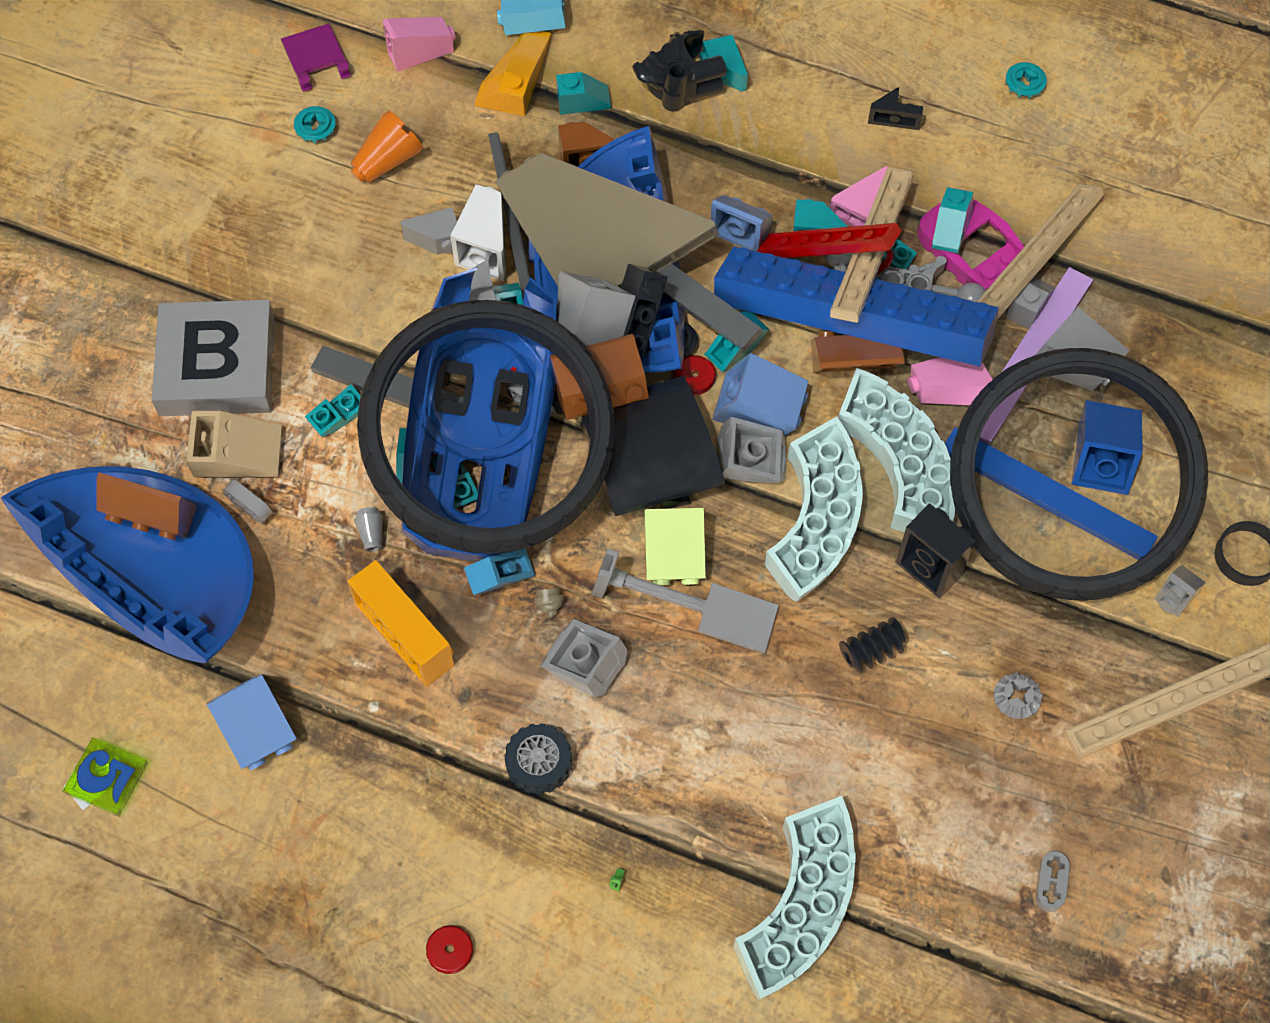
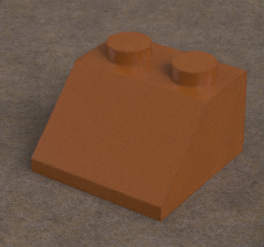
[558,122,615,167]

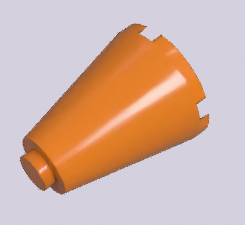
[350,110,423,183]

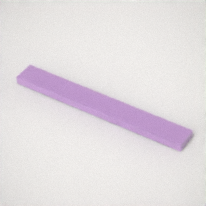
[979,267,1093,445]

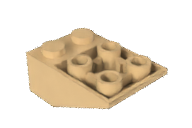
[186,411,282,477]

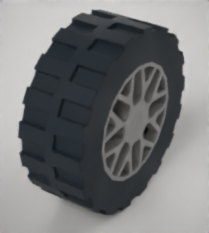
[504,723,572,795]

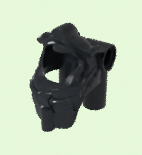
[632,30,726,112]

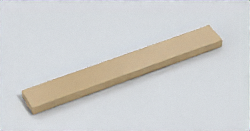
[830,167,914,323]
[977,184,1104,319]
[1063,643,1270,760]

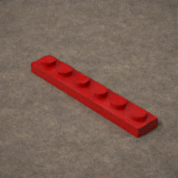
[756,223,901,258]

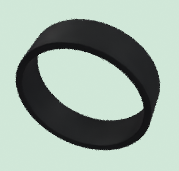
[1214,521,1270,586]

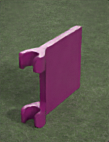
[281,23,351,92]

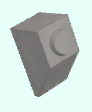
[400,207,457,255]
[1006,277,1056,329]

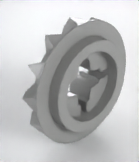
[994,671,1043,719]

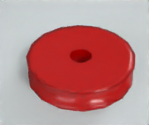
[674,355,716,395]
[426,925,473,974]

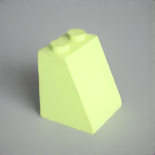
[644,508,706,585]

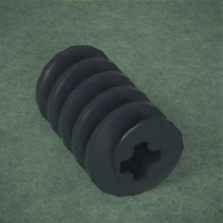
[839,617,906,674]

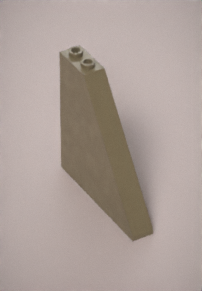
[495,153,720,288]

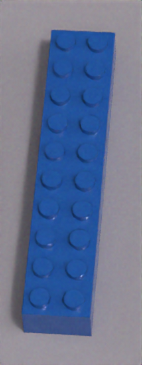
[714,246,999,367]

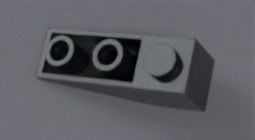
[621,263,668,357]

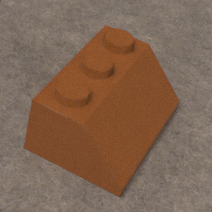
[811,331,904,373]
[550,334,649,420]
[97,472,197,541]

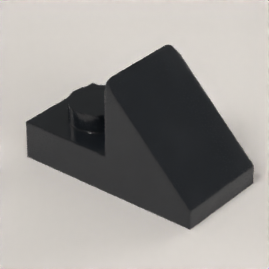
[868,87,923,130]

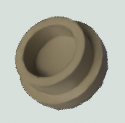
[534,588,564,618]

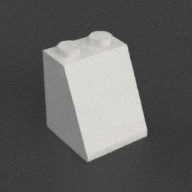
[450,184,506,281]

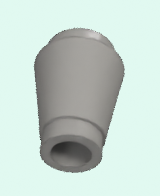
[354,507,383,552]

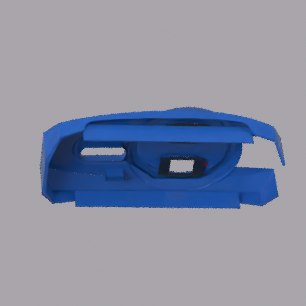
[401,267,557,562]

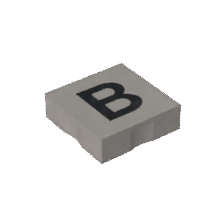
[152,300,275,417]

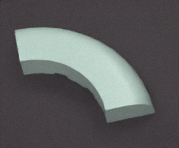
[838,368,955,532]
[765,417,863,601]
[734,796,856,1000]

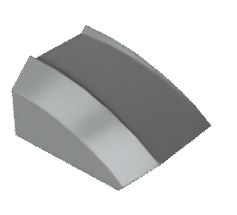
[716,417,787,483]
[540,619,627,698]

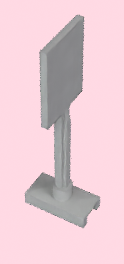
[591,548,779,654]

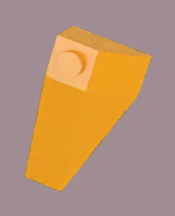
[475,31,552,116]

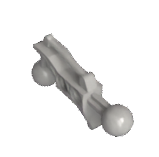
[825,253,986,302]

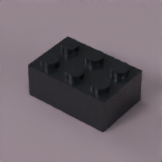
[895,503,976,599]

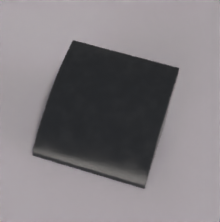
[578,376,725,517]

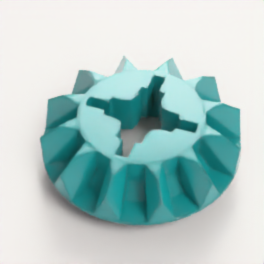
[1005,62,1047,99]
[294,106,336,144]

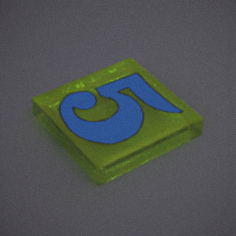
[63,737,148,817]

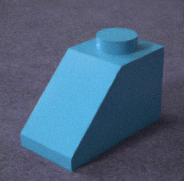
[464,548,535,595]

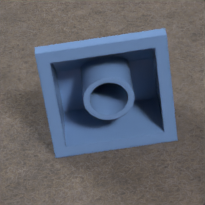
[710,195,773,251]

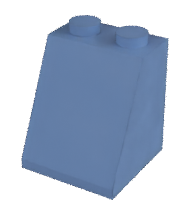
[712,353,808,436]
[206,674,296,771]

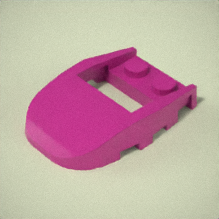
[917,199,1024,290]

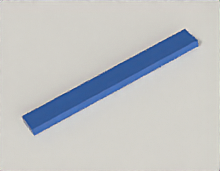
[945,427,1158,560]

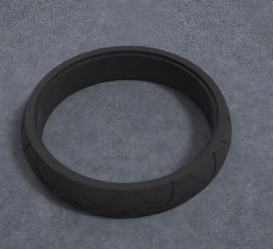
[357,300,615,554]
[950,348,1208,601]

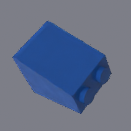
[1072,400,1143,495]

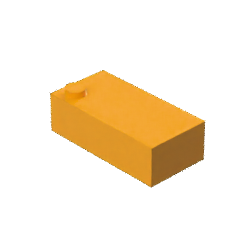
[347,560,454,687]

